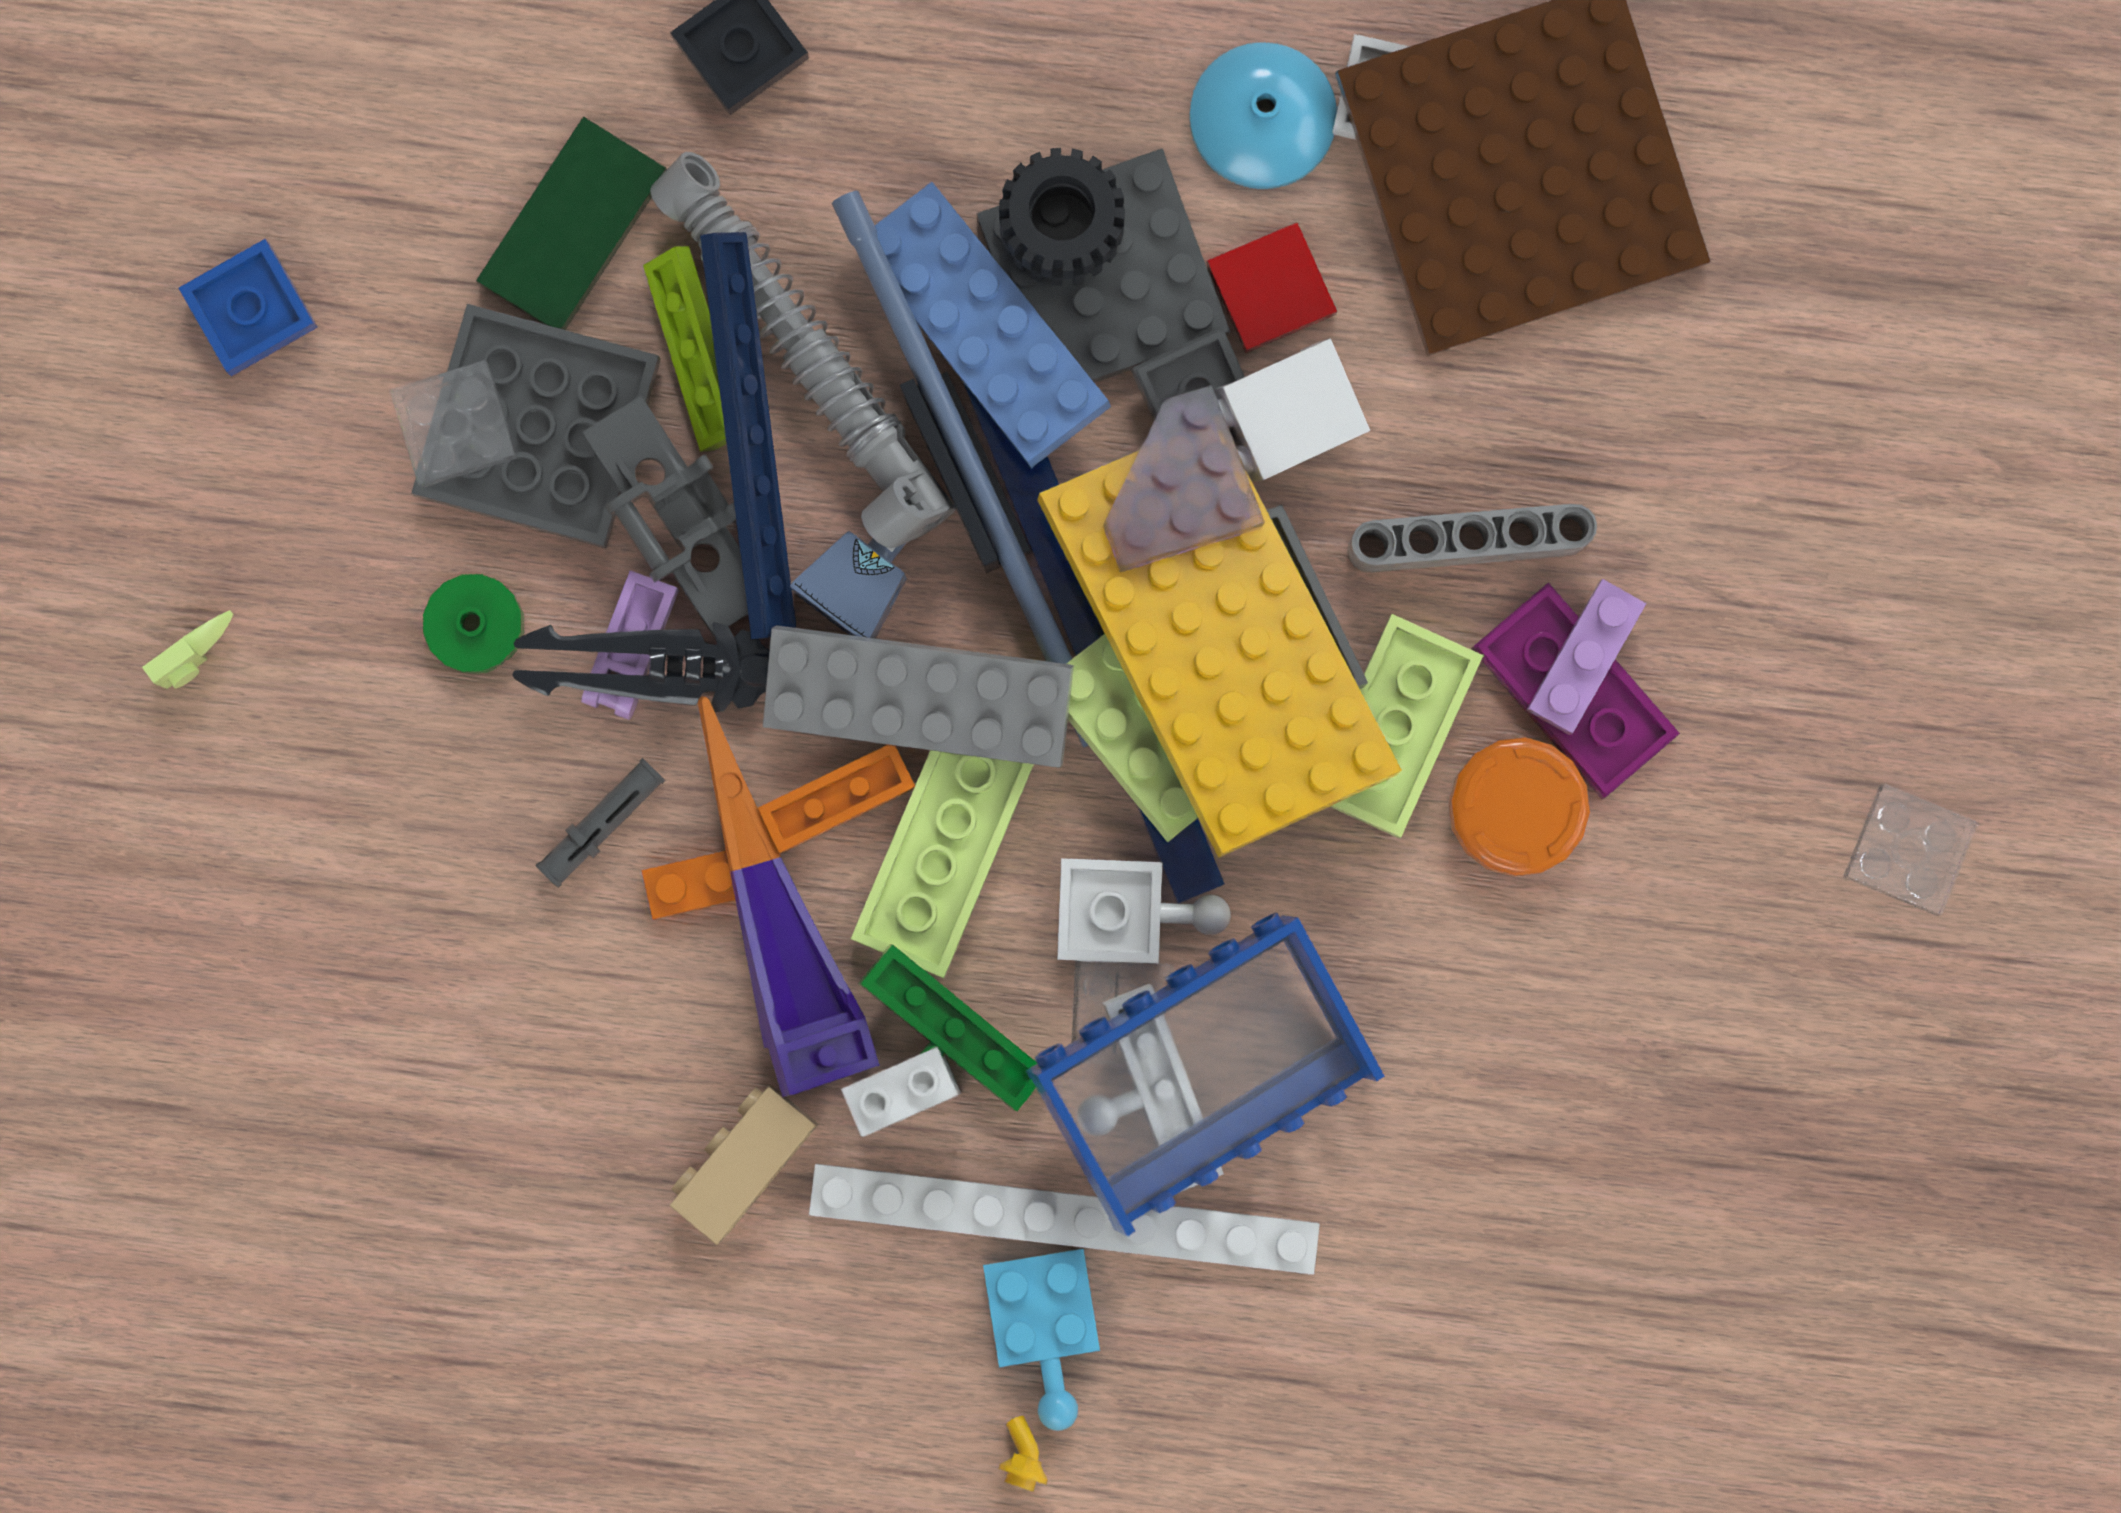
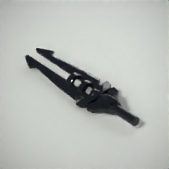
[512,622,770,713]

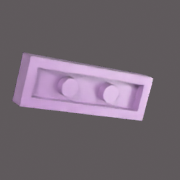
[1526,579,1646,735]

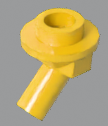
[998,1416,1048,1492]

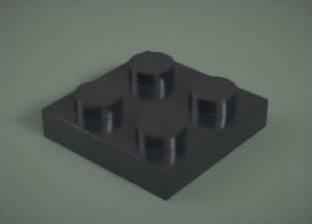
[670,0,809,115]

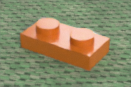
[641,850,736,920]

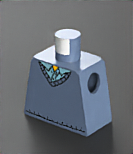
[790,531,907,639]

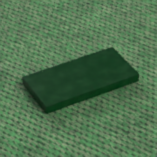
[476,116,667,330]

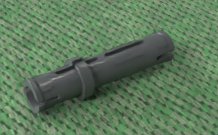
[535,758,666,888]

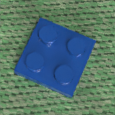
[178,239,318,376]

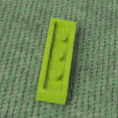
[643,246,726,452]

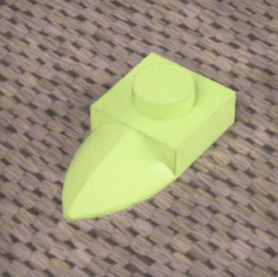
[142,610,233,689]

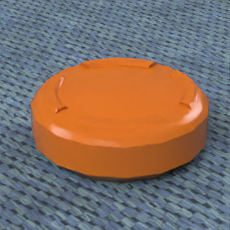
[1448,737,1590,877]

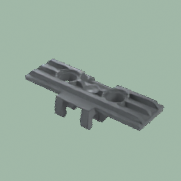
[582,396,748,636]

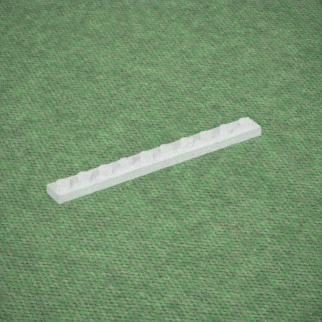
[809,1164,1320,1275]

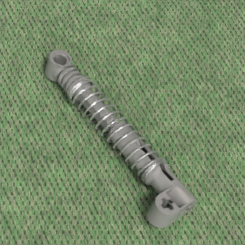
[650,152,956,548]

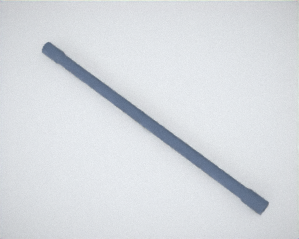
[832,191,1089,748]

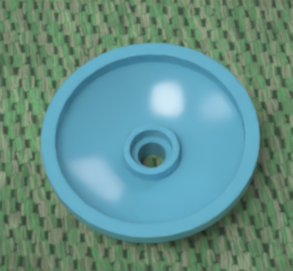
[1190,43,1337,189]

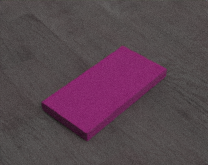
[1471,582,1680,799]

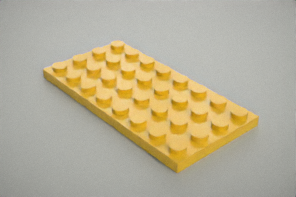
[1037,417,1401,858]

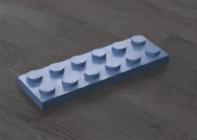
[875,182,1111,468]

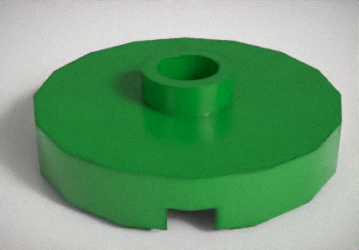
[423,574,524,674]

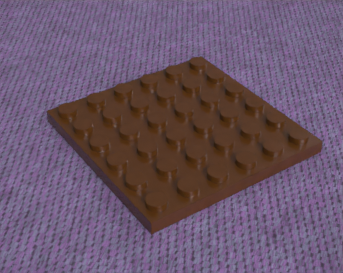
[1335,0,1711,356]

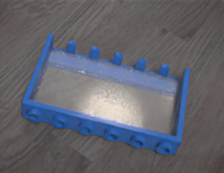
[1026,913,1385,1237]

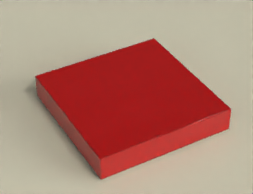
[1206,222,1337,353]

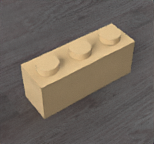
[669,1086,819,1245]

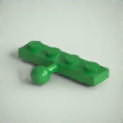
[858,944,1037,1112]

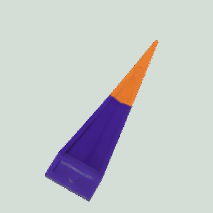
[698,696,880,1097]

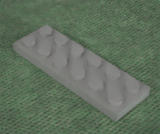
[763,625,1074,768]

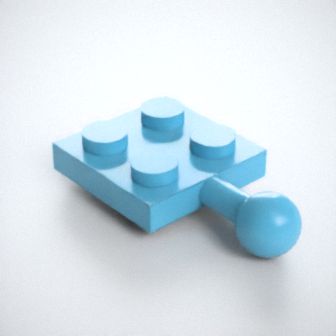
[983,1249,1100,1431]

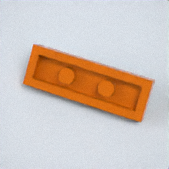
[758,744,915,854]

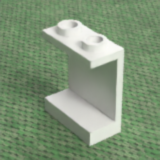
[1212,338,1370,482]
[841,1047,961,1137]

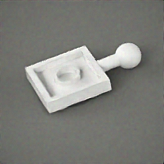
[1057,858,1231,963]

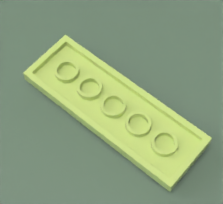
[851,750,1034,978]

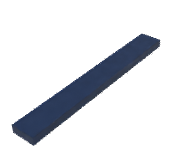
[700,232,797,639]

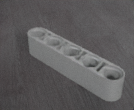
[1347,504,1597,572]

